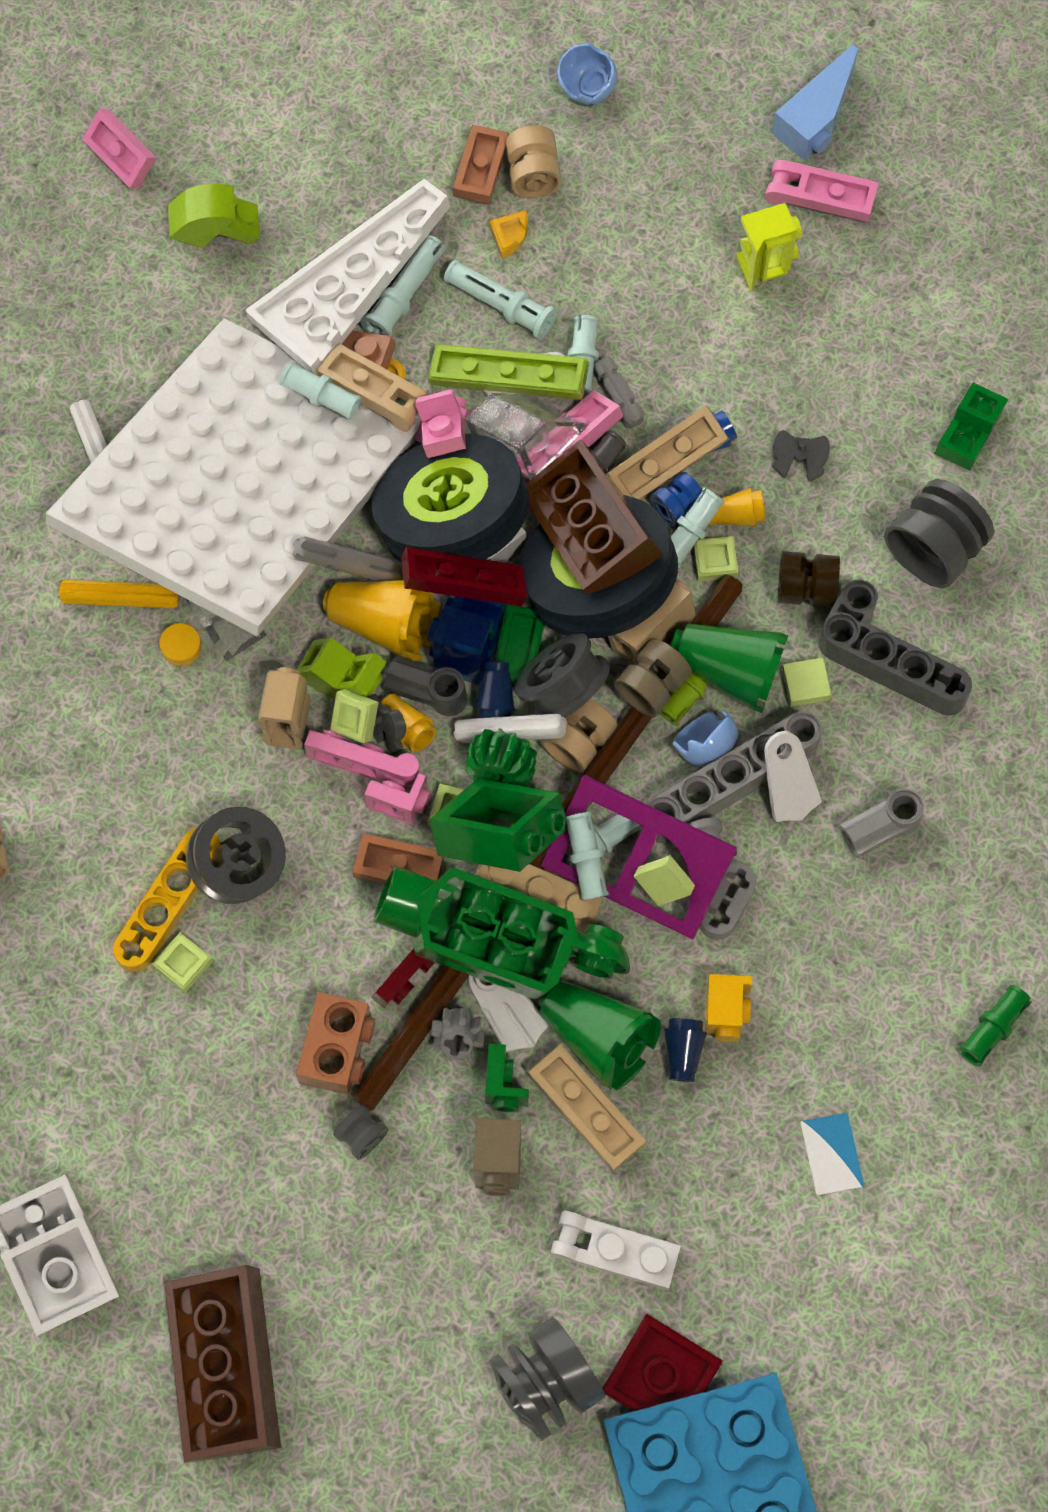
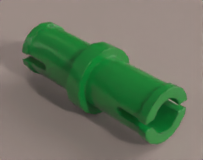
[958,985,1032,1067]

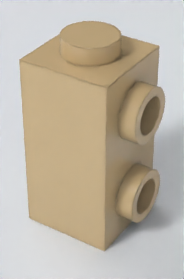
[608,579,696,665]

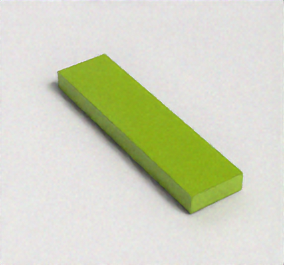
[428,344,590,400]

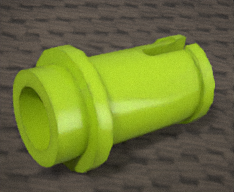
[660,674,707,726]

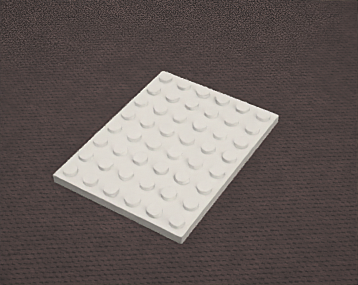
[46,318,421,637]

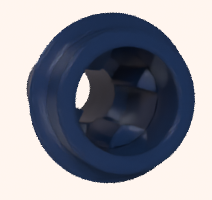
[474,661,515,718]
[664,1018,707,1082]

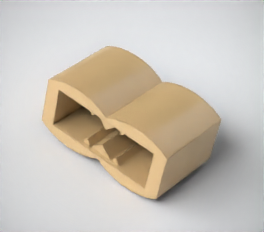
[258,667,311,750]

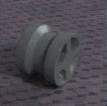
[333,1104,389,1160]

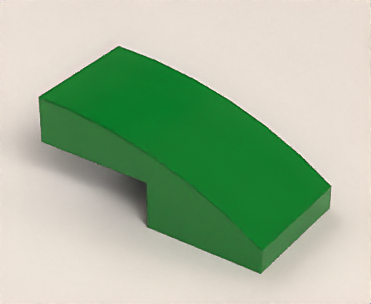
[934,382,1008,471]

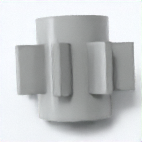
[431,1006,484,1061]

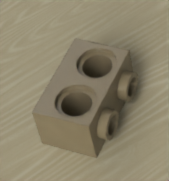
[473,1118,521,1196]

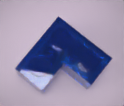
[427,596,506,685]

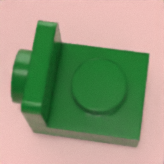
[485,1043,529,1112]

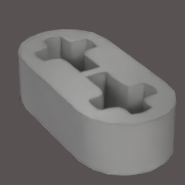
[700,862,756,940]

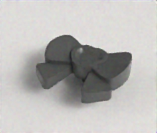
[773,430,830,482]
[367,693,407,754]

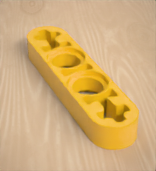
[113,826,221,972]

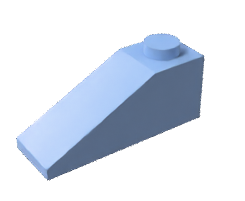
[772,44,858,161]

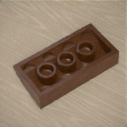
[526,439,663,594]
[164,1265,281,1463]

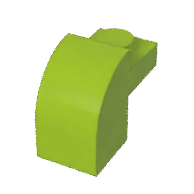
[168,183,260,248]
[296,637,386,699]

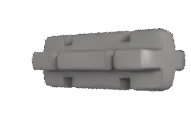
[594,356,644,428]

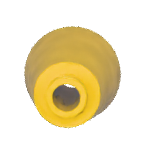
[323,580,441,662]

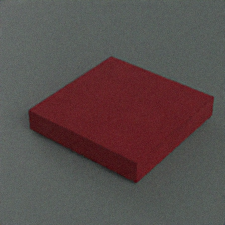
[603,1314,723,1412]

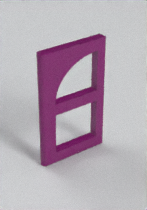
[541,775,737,940]

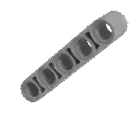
[647,712,822,843]

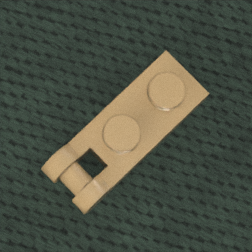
[316,343,428,432]

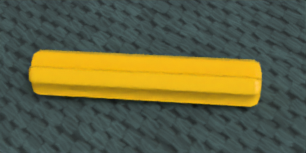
[59,580,180,608]

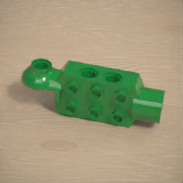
[373,865,630,999]

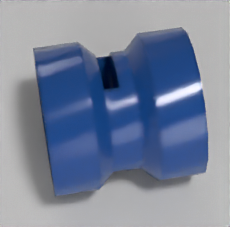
[650,472,702,527]

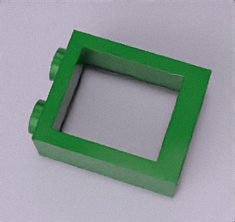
[429,778,567,872]

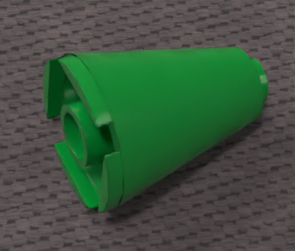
[671,624,788,713]
[539,981,661,1090]

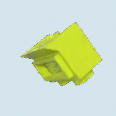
[736,203,802,291]

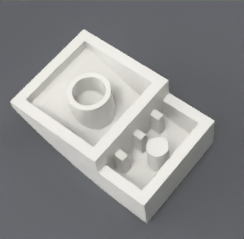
[0,1174,119,1336]

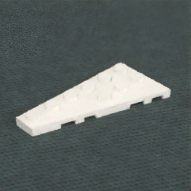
[245,179,451,375]

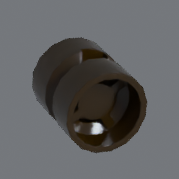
[777,551,840,608]

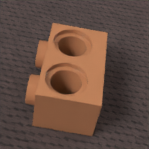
[296,992,376,1095]

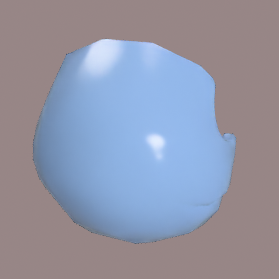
[556,43,618,106]
[672,710,738,767]

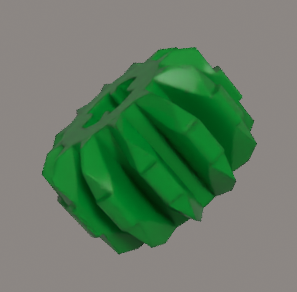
[465,728,537,787]

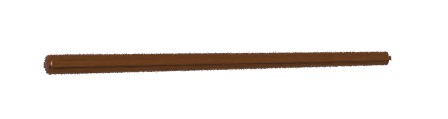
[354,575,743,1111]

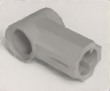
[839,788,924,858]

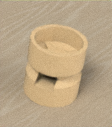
[506,125,562,199]
[540,699,617,773]

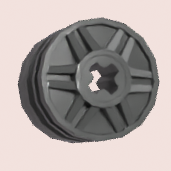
[884,479,995,589]
[489,1316,606,1442]

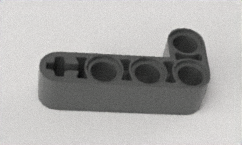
[819,579,972,715]

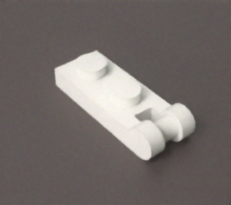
[550,1211,681,1291]

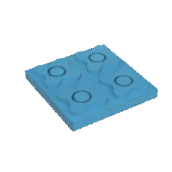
[603,1373,817,1512]

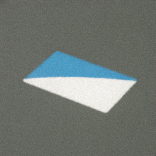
[801,1113,864,1195]

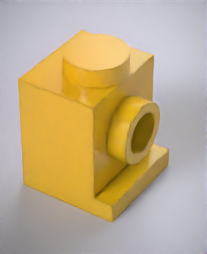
[705,974,752,1042]

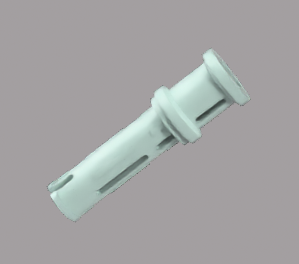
[360,235,446,336]
[444,259,557,340]

